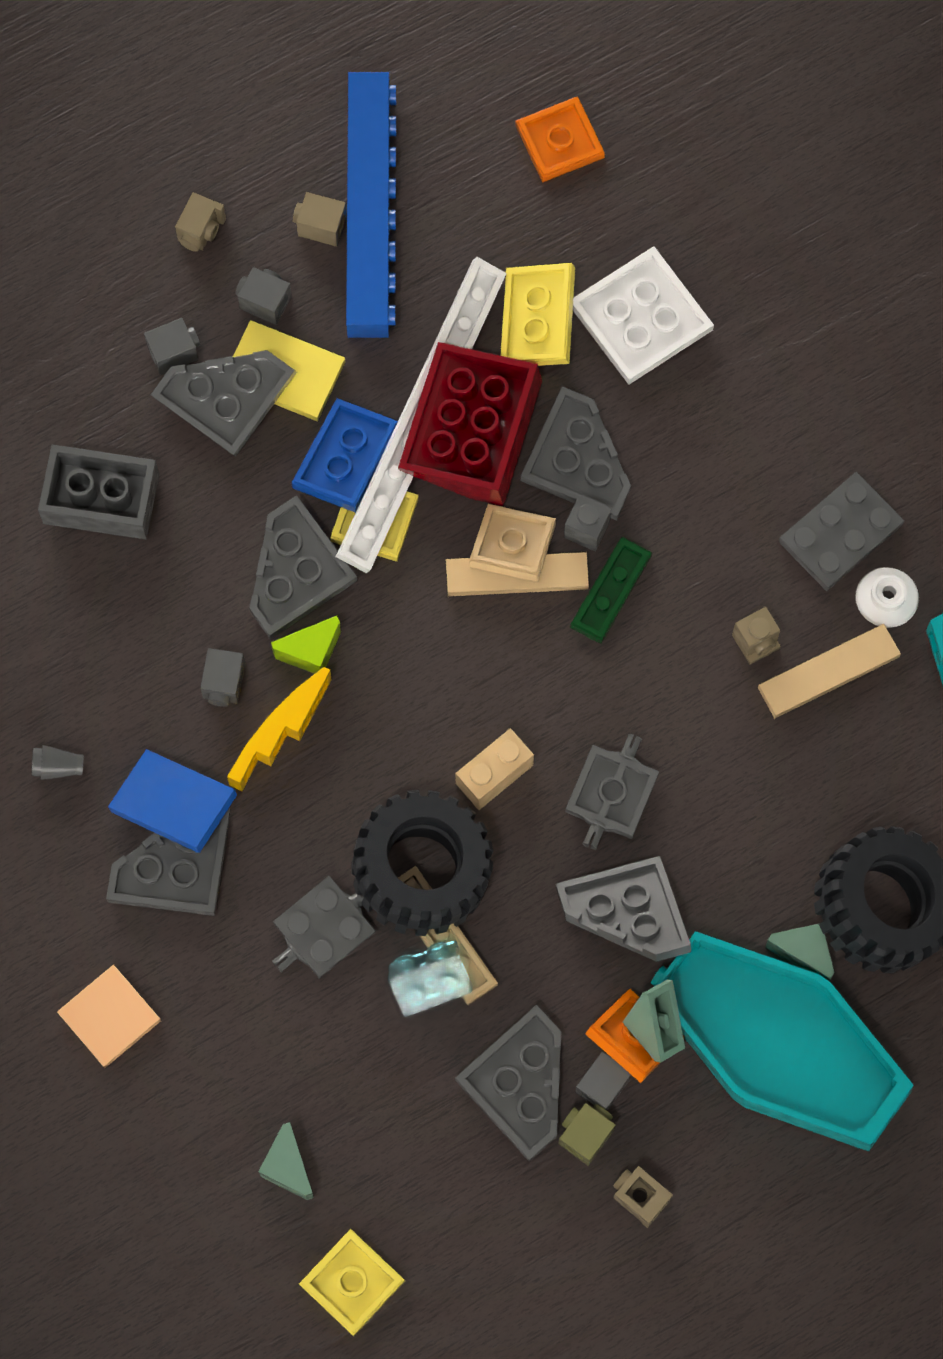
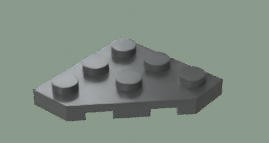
[151,350,297,457]
[520,387,631,521]
[250,495,357,640]
[106,808,231,916]
[556,856,691,962]
[455,1005,561,1162]

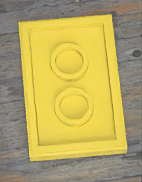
[500,263,575,366]
[233,320,345,422]

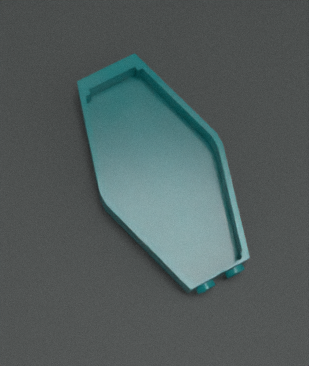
[651,931,914,1152]

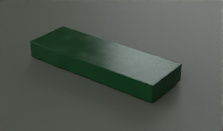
[570,536,652,644]

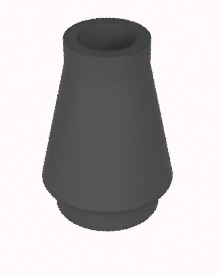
[31,745,84,780]

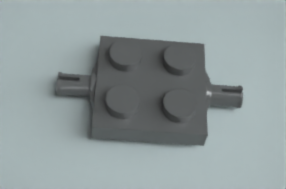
[565,734,659,850]
[272,876,375,979]

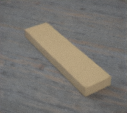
[446,552,589,596]
[758,624,901,719]
[398,866,498,1005]

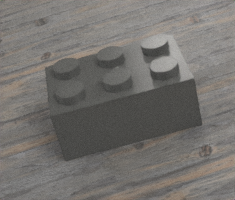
[38,444,159,540]

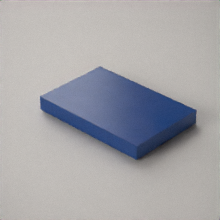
[292,398,398,513]
[108,749,237,853]

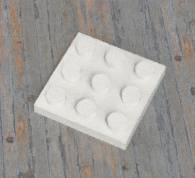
[573,246,714,385]

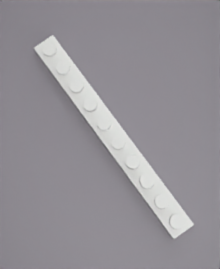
[335,257,506,573]

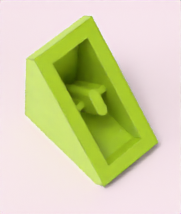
[271,616,341,674]

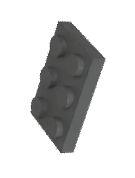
[779,472,904,592]

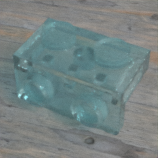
[388,940,473,1017]

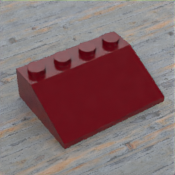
[398,342,542,506]

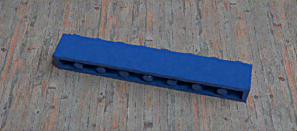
[346,72,396,338]

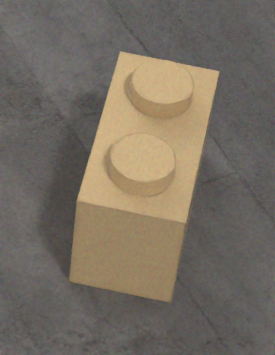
[455,728,534,810]

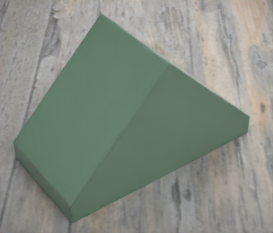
[765,923,834,982]
[622,979,685,1063]
[258,1122,314,1200]

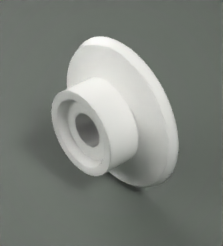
[856,567,919,628]

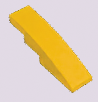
[227,667,332,791]

